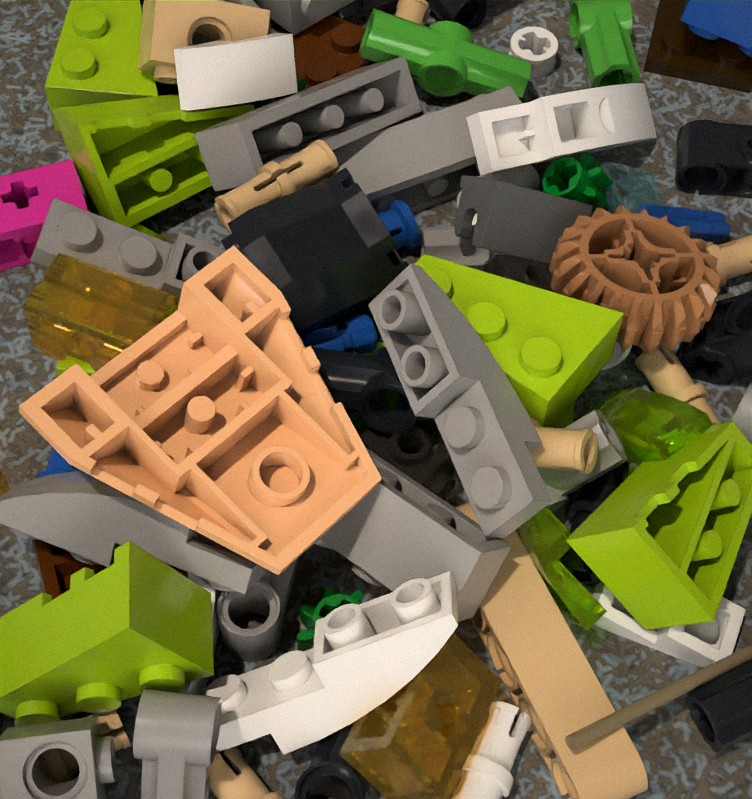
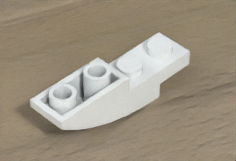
[466,83,657,176]
[199,571,458,755]

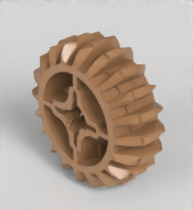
[549,205,722,355]

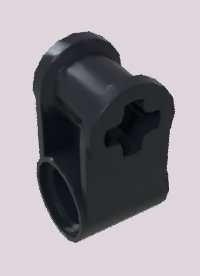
[675,119,752,199]
[679,290,752,384]

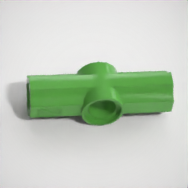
[569,0,640,88]
[359,8,532,101]

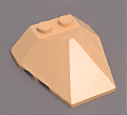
[19,245,382,575]

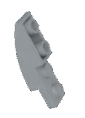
[30,198,226,316]
[368,264,552,539]
[0,471,268,595]

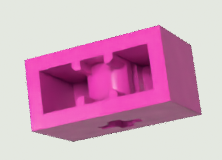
[0,159,88,271]

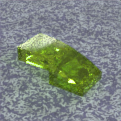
[573,389,713,463]
[516,507,607,631]

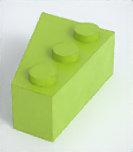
[45,0,158,132]
[51,94,255,227]
[382,254,624,427]
[566,421,752,630]
[0,540,214,726]

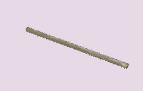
[565,644,752,750]

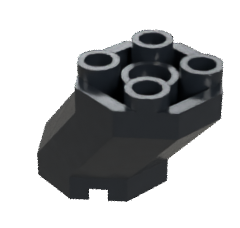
[221,167,409,339]

